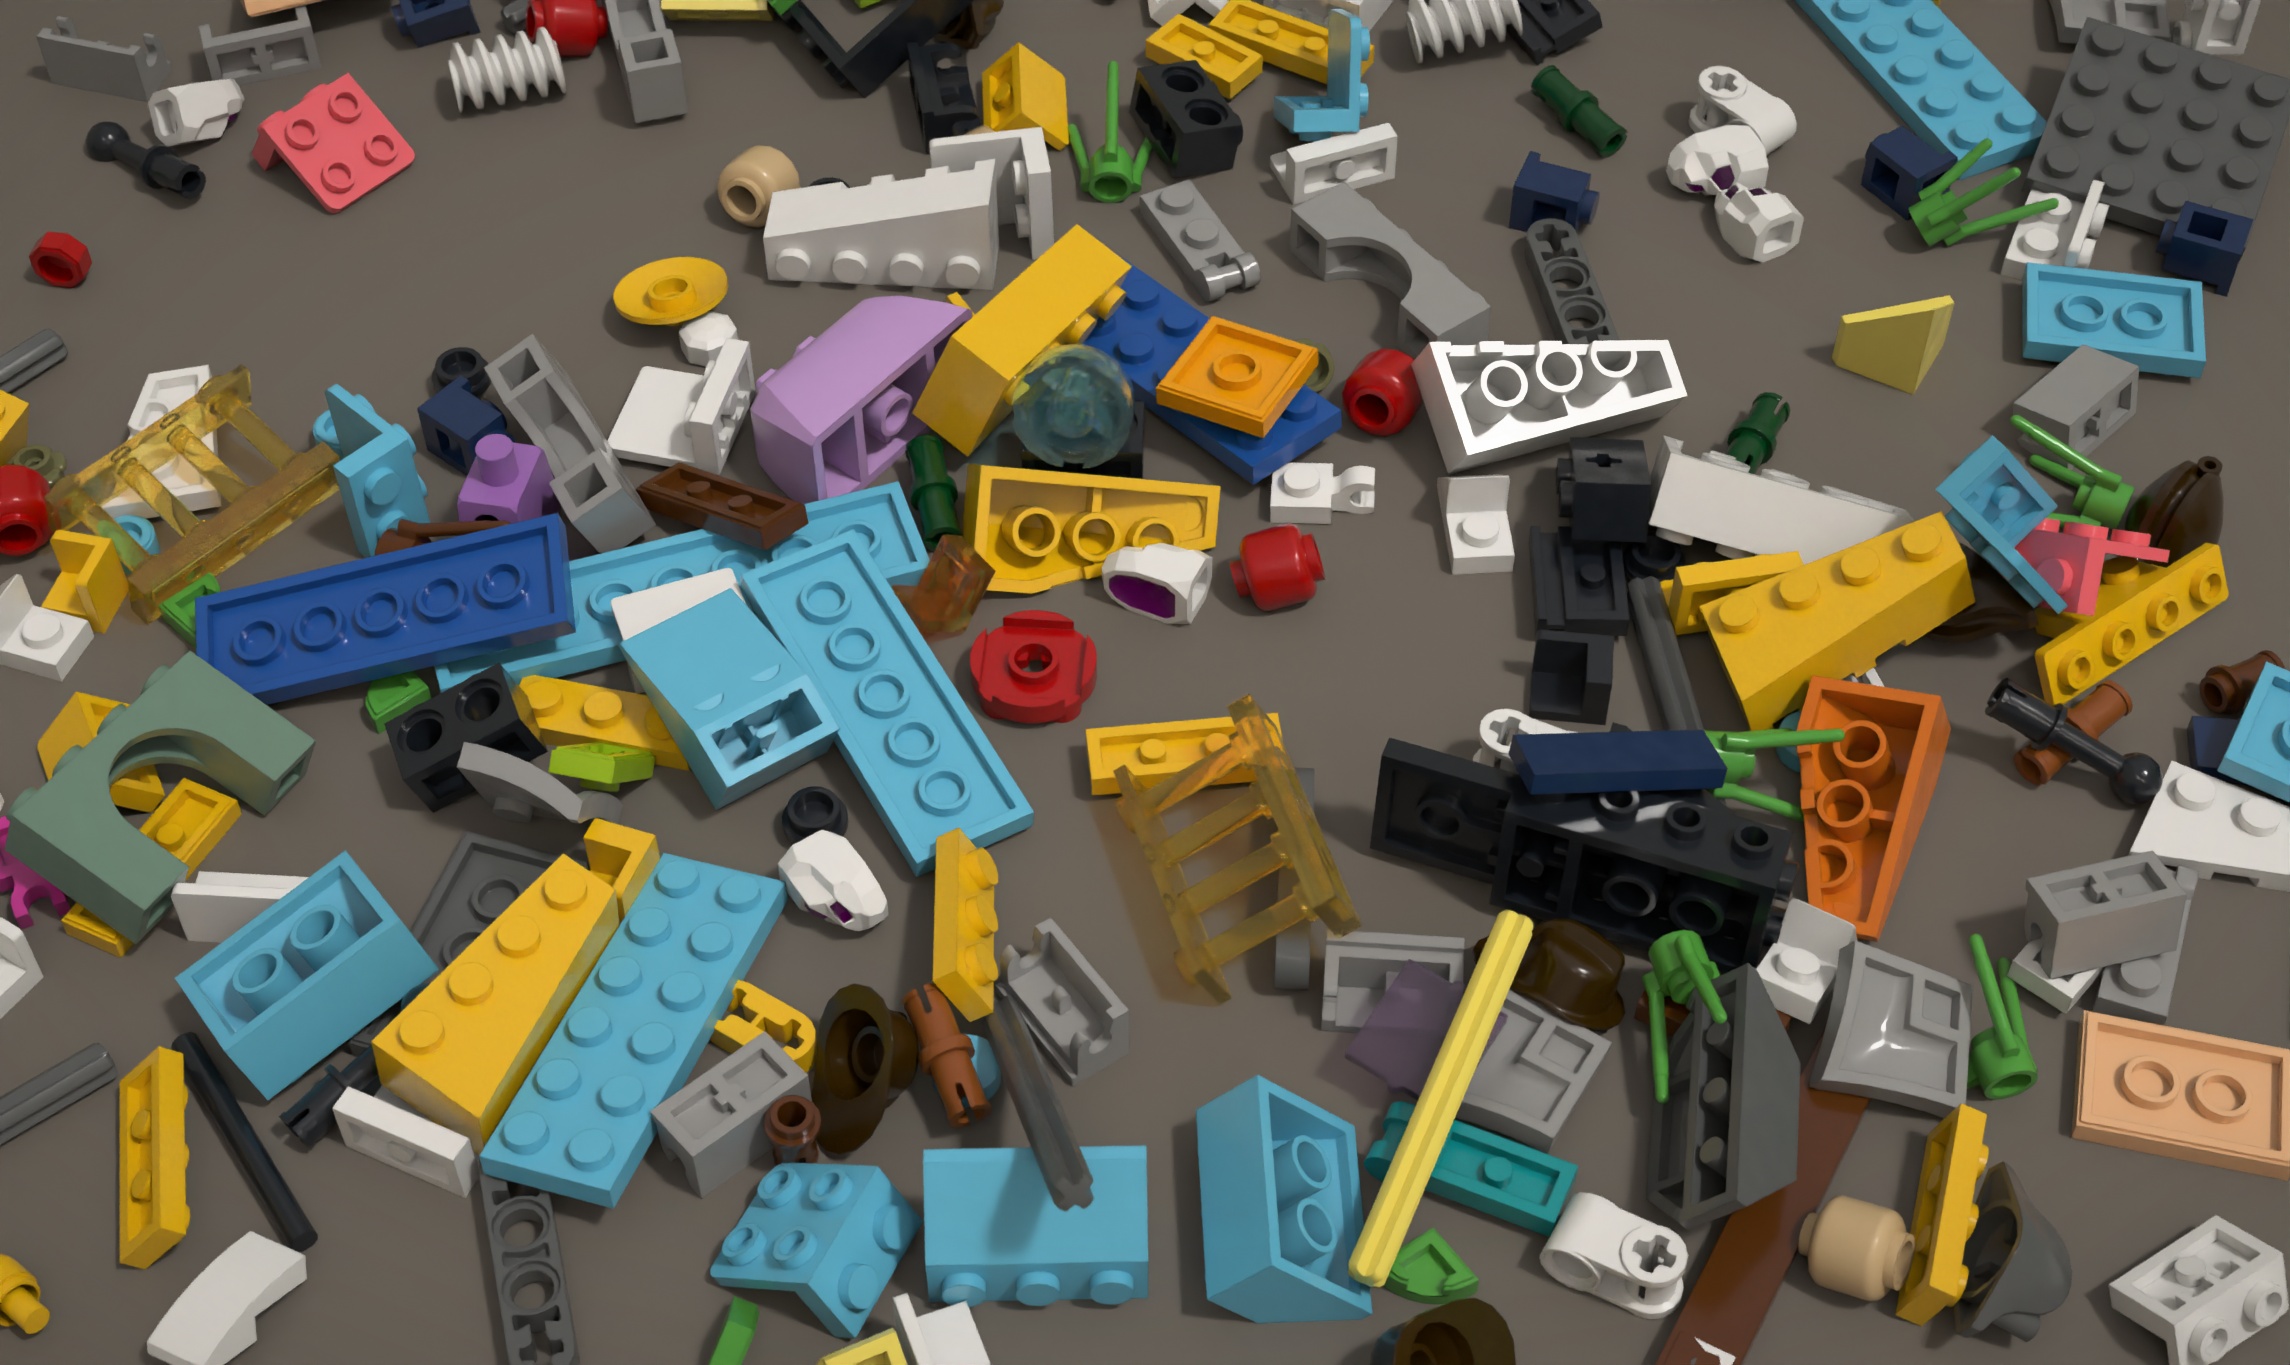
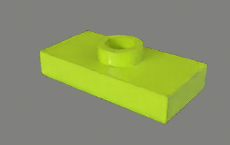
[548,742,656,792]

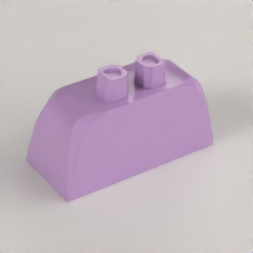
[750,296,972,504]

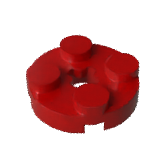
[970,610,1097,723]

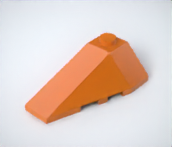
[1796,675,1951,942]

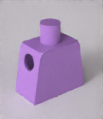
[457,434,561,524]

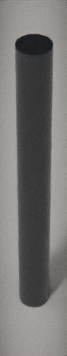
[171,1032,318,1252]

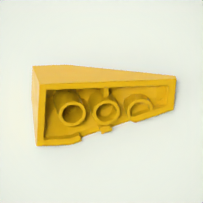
[963,464,1221,594]

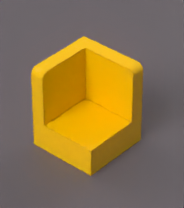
[41,530,130,634]
[583,818,660,925]

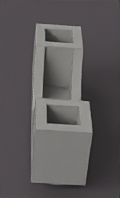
[601,0,688,123]
[1289,182,1491,360]
[484,334,656,554]

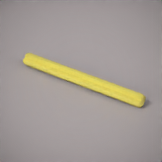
[1348,910,1534,1288]

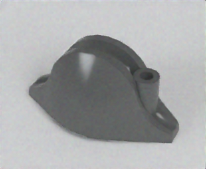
[1953,1161,2072,1342]

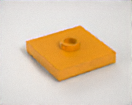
[1156,316,1319,438]

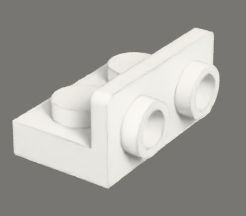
[2000,179,2109,280]
[2109,1215,2289,1365]

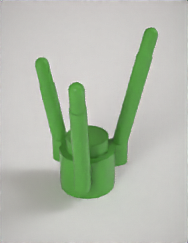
[1068,60,1153,203]
[1908,139,2059,247]
[2010,415,2135,531]
[1704,728,1845,823]
[1642,930,1727,1104]
[1967,934,2038,1099]

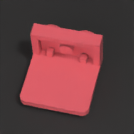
[251,73,415,213]
[1997,518,2170,616]

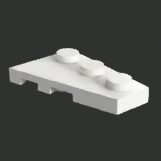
[92,365,221,526]
[2128,761,2290,892]

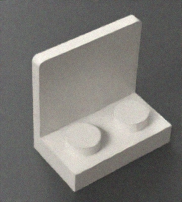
[929,127,1054,260]
[607,338,756,475]

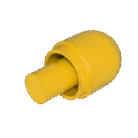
[0,1254,50,1334]

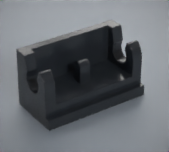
[907,42,981,155]

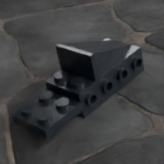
[1370,722,1799,973]

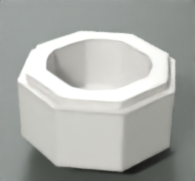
[679,311,738,366]

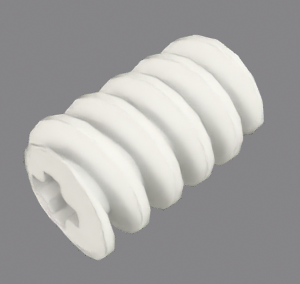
[1406,0,1523,64]
[448,27,567,113]

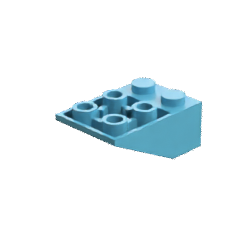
[618,588,840,810]

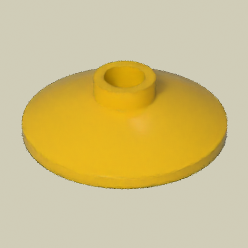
[613,257,728,326]

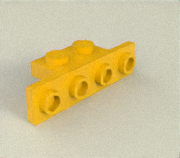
[2035,543,2229,706]

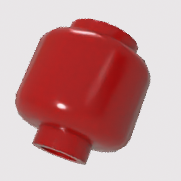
[525,0,608,57]
[1342,348,1423,436]
[0,465,57,556]
[1230,523,1325,612]

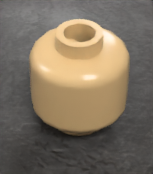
[717,145,800,228]
[1798,1195,1915,1301]

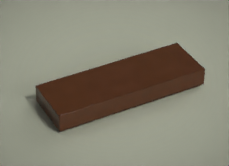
[636,462,809,551]

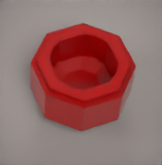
[29,231,92,288]

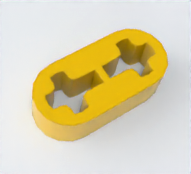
[710,979,817,1073]

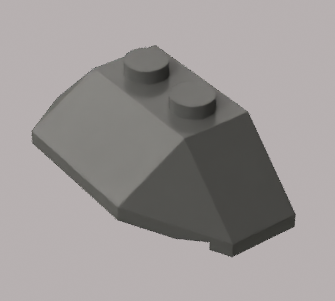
[1646,963,1801,1230]

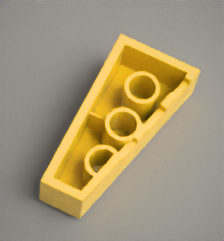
[912,224,1132,457]
[1700,511,1976,731]
[371,853,619,1155]

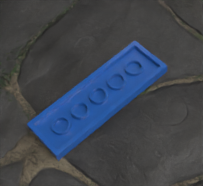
[1069,248,1342,485]
[195,513,576,705]

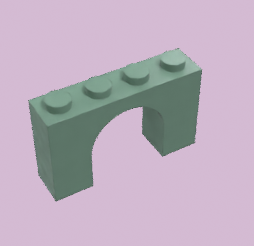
[5,650,316,944]

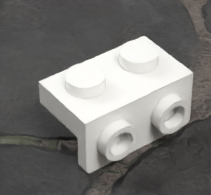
[2172,0,2261,55]

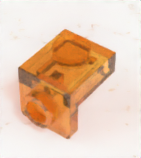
[891,535,996,635]

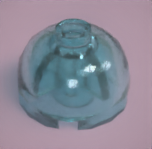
[1012,343,1135,468]

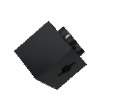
[1556,437,1651,543]

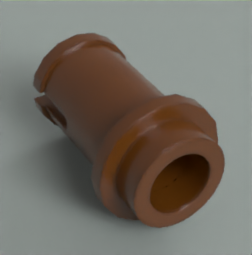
[2199,650,2285,715]
[764,1095,822,1166]

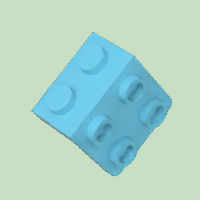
[1273,9,1370,142]
[325,384,430,558]
[1935,435,2068,614]
[710,1163,923,1339]

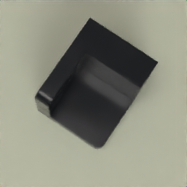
[1529,630,1614,725]

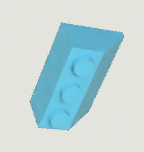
[175,850,440,1100]
[1196,1075,1372,1323]
[923,1145,1148,1307]

